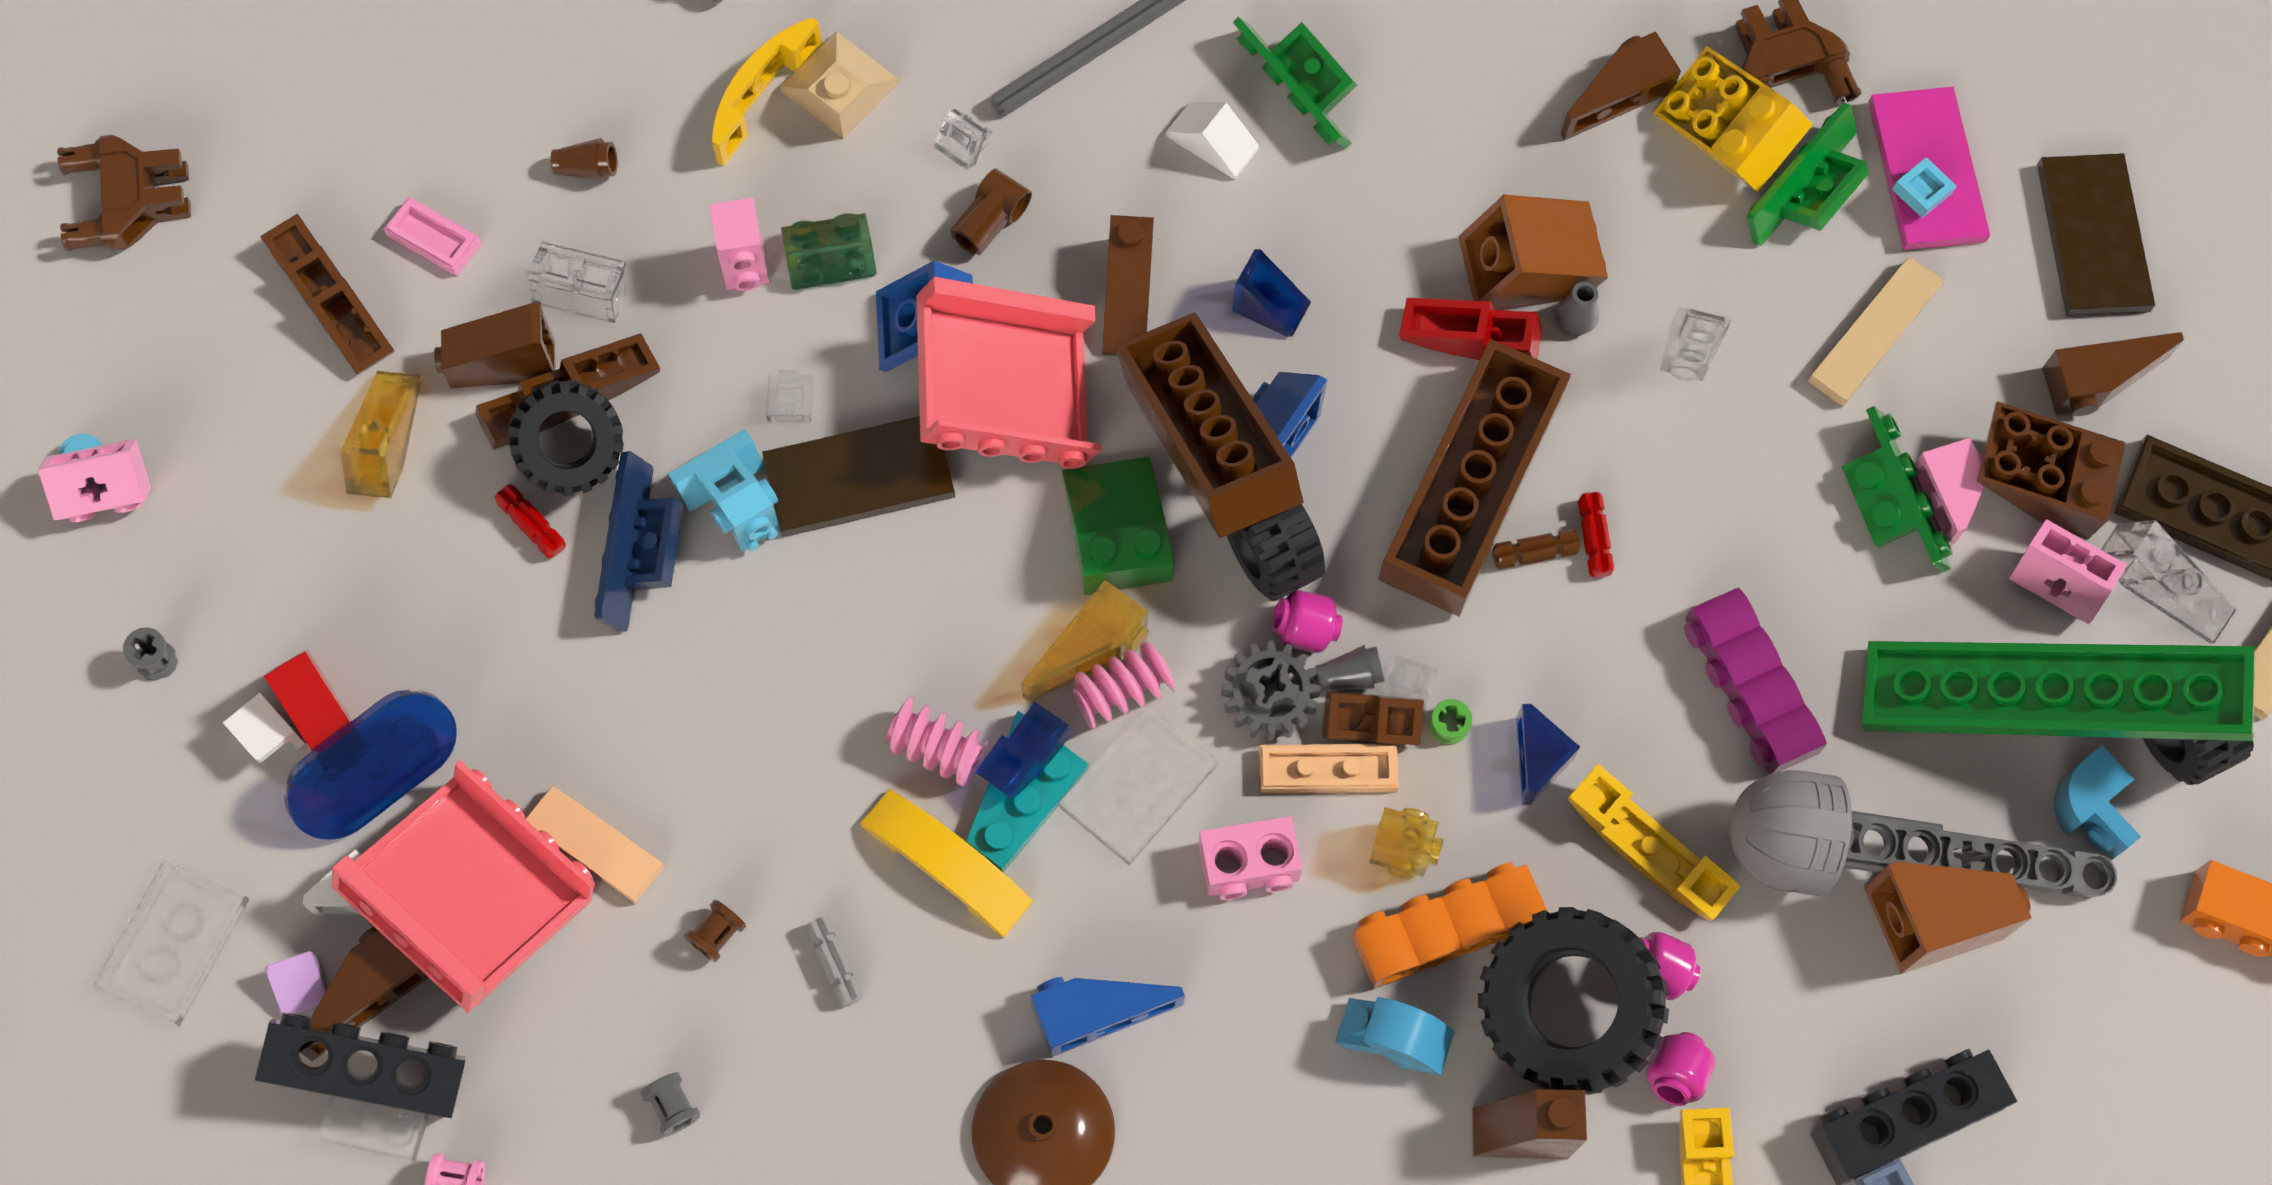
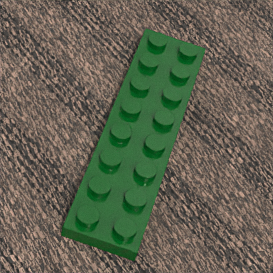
[1862,641,2255,741]

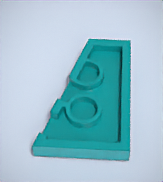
[966,710,1089,873]

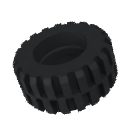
[1478,907,1669,1095]

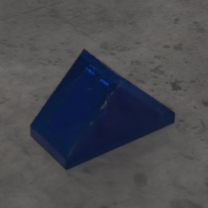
[1232,249,1311,337]
[1516,704,1580,805]

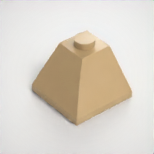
[780,31,899,139]

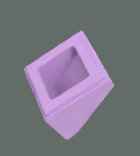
[265,951,327,1014]

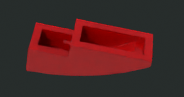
[1399,298,1543,360]

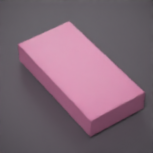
[384,197,482,276]

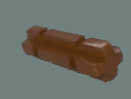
[1492,529,1580,569]

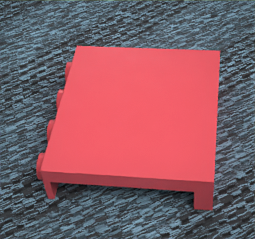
[916,277,1102,469]
[331,761,595,1013]

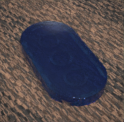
[284,689,457,840]

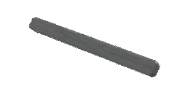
[991,0,1186,116]

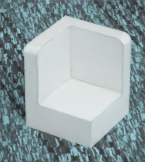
[223,693,305,762]

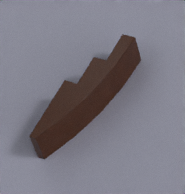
[260,213,395,375]
[475,333,660,450]

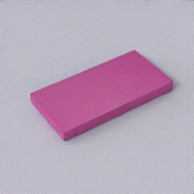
[1868,87,1990,251]

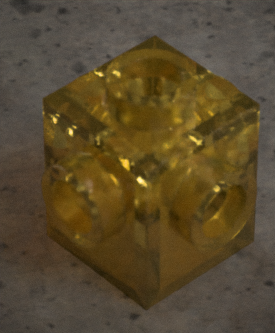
[1369,807,1443,879]

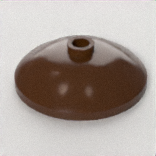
[971,1060,1115,1185]

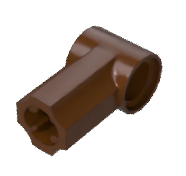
[950,168,1032,255]

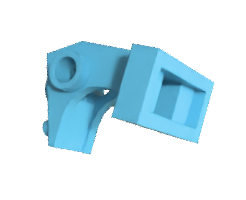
[668,429,780,552]

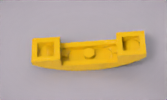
[712,17,822,166]
[1568,764,1741,922]
[860,789,1033,938]
[1679,1108,1734,1185]

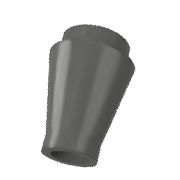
[1556,282,1599,336]
[1316,645,1385,692]

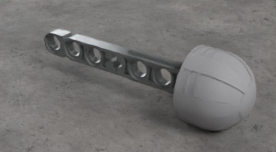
[1729,770,2117,898]

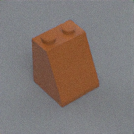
[1458,194,1608,310]
[1864,861,2032,974]

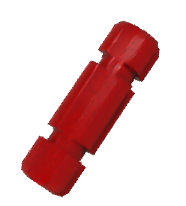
[494,484,566,559]
[1578,492,1614,578]

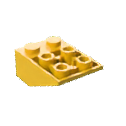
[1653,46,1813,192]

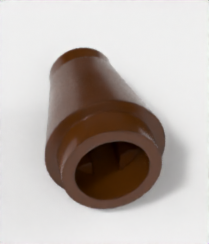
[550,138,618,181]

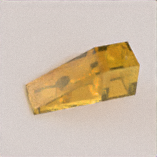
[340,371,421,498]
[1021,580,1150,702]

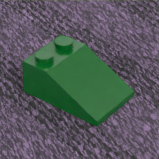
[1062,456,1174,595]

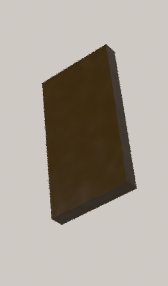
[2037,153,2155,316]
[762,416,955,537]
[2114,434,2272,581]

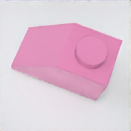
[1914,438,1984,546]

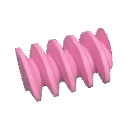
[1073,641,1175,730]
[885,697,989,787]

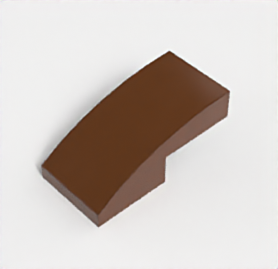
[1322,691,1424,745]

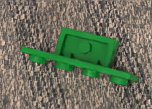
[1233,16,1358,149]
[1747,102,1869,246]
[1841,406,1953,572]

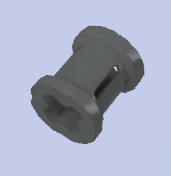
[123,627,178,681]
[640,1072,701,1137]

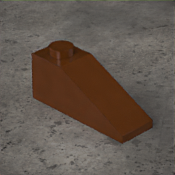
[1560,31,1681,141]
[1102,215,1154,356]
[2042,332,2184,416]
[299,926,429,1061]

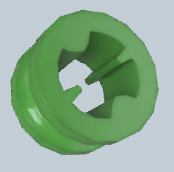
[1429,699,1472,745]

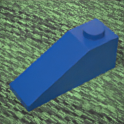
[1031,977,1185,1057]

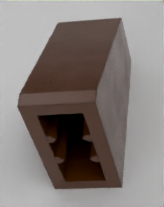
[434,303,556,388]
[1472,1089,1587,1159]

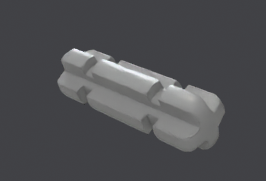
[806,916,863,1007]

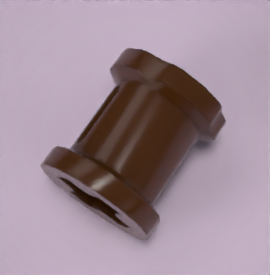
[684,899,746,963]

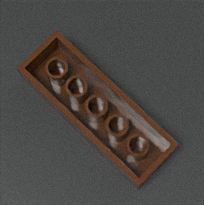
[1115,312,1304,538]
[1378,339,1572,617]

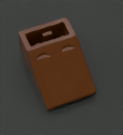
[1977,401,2126,539]

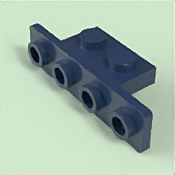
[594,451,684,632]

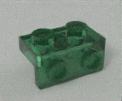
[781,213,877,290]

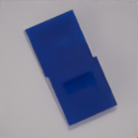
[975,701,1075,799]

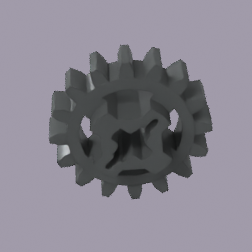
[1221,641,1321,741]

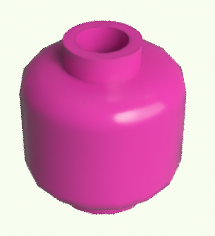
[1272,590,1343,653]
[1639,932,1700,1001]
[1646,1032,1716,1106]

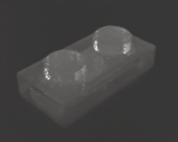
[318,1095,430,1161]

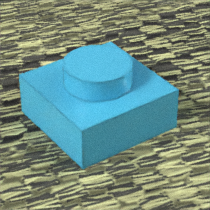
[1892,157,1957,219]

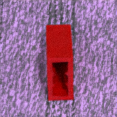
[264,649,366,772]

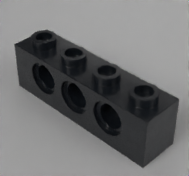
[254,1012,466,1119]
[1810,1048,2018,1185]

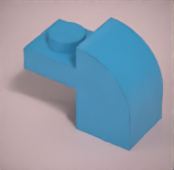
[2054,745,2141,860]
[1335,997,1455,1075]

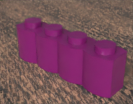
[1684,587,1827,774]

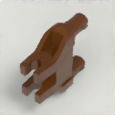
[1735,0,1861,105]
[57,134,191,251]

